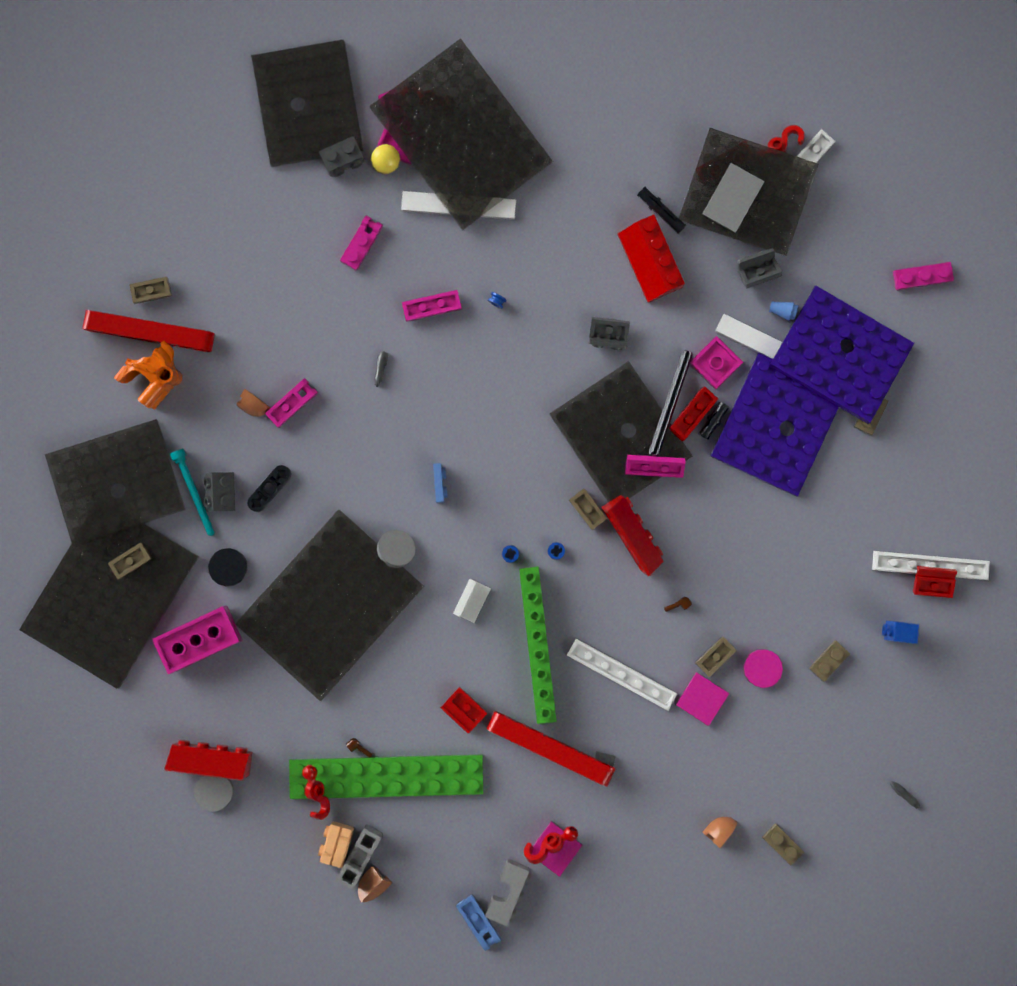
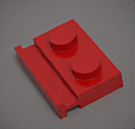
[913,566,957,598]
[440,686,488,734]

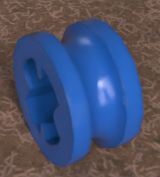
[487,292,507,309]
[548,542,565,560]
[502,545,519,563]

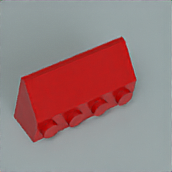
[618,214,685,303]
[601,495,664,576]
[164,740,253,780]

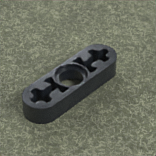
[247,465,291,512]

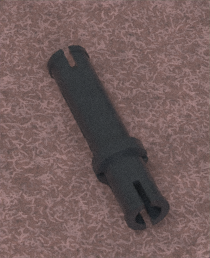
[637,186,686,234]

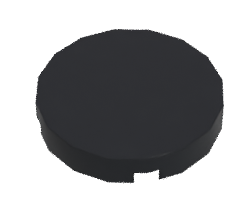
[208,548,247,586]

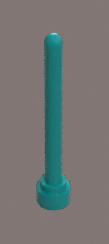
[170,448,215,536]

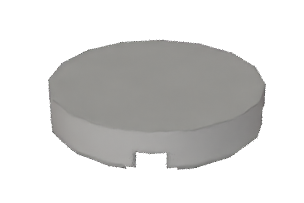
[377,530,416,568]
[194,775,234,811]

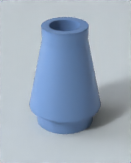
[769,301,799,321]

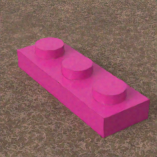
[893,262,954,290]
[402,290,462,322]
[625,455,686,478]

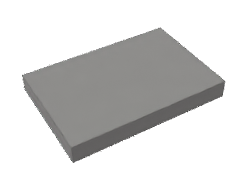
[702,163,765,233]

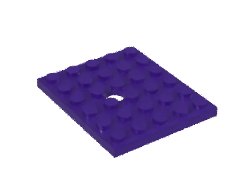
[769,286,914,424]
[710,353,839,497]

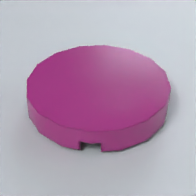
[743,649,783,688]

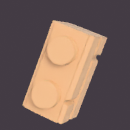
[318,821,355,868]

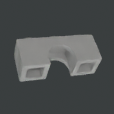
[336,824,383,890]
[485,859,531,926]

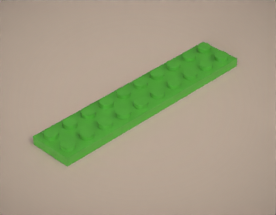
[289,754,483,799]

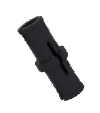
[698,402,729,440]

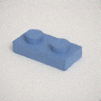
[433,463,448,503]

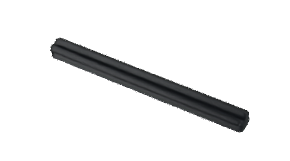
[649,350,693,457]

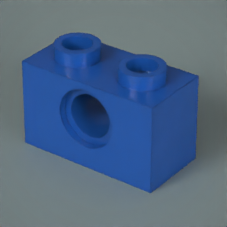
[882,621,919,644]

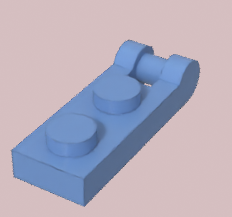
[456,894,502,951]

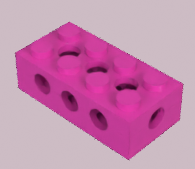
[152,606,243,674]

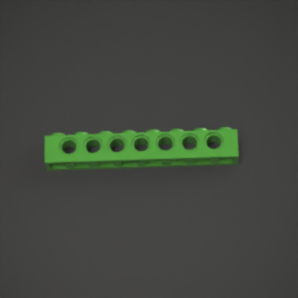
[519,567,557,724]

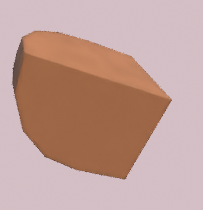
[236,389,270,416]
[703,817,737,848]
[358,866,392,902]

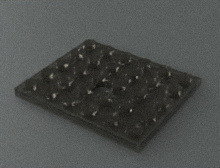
[251,39,364,167]
[678,128,819,256]
[549,361,693,502]
[45,419,186,546]

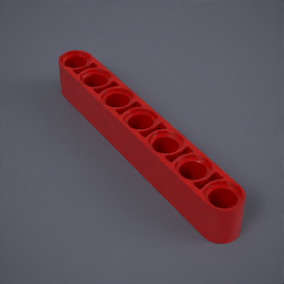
[82,310,215,352]
[486,711,616,787]

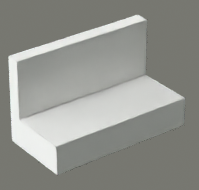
[453,579,491,623]

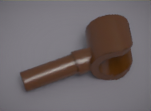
[664,597,692,612]
[346,738,372,758]

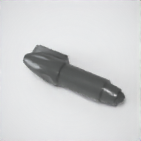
[375,351,389,387]
[890,781,920,809]

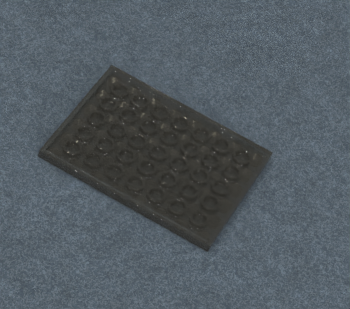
[370,38,553,230]
[19,498,199,689]
[235,509,425,702]

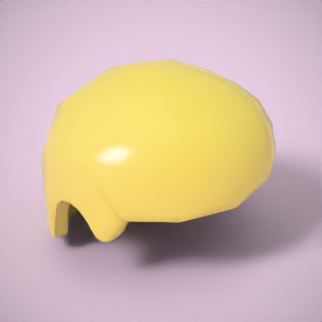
[371,144,400,174]

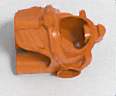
[114,341,183,410]

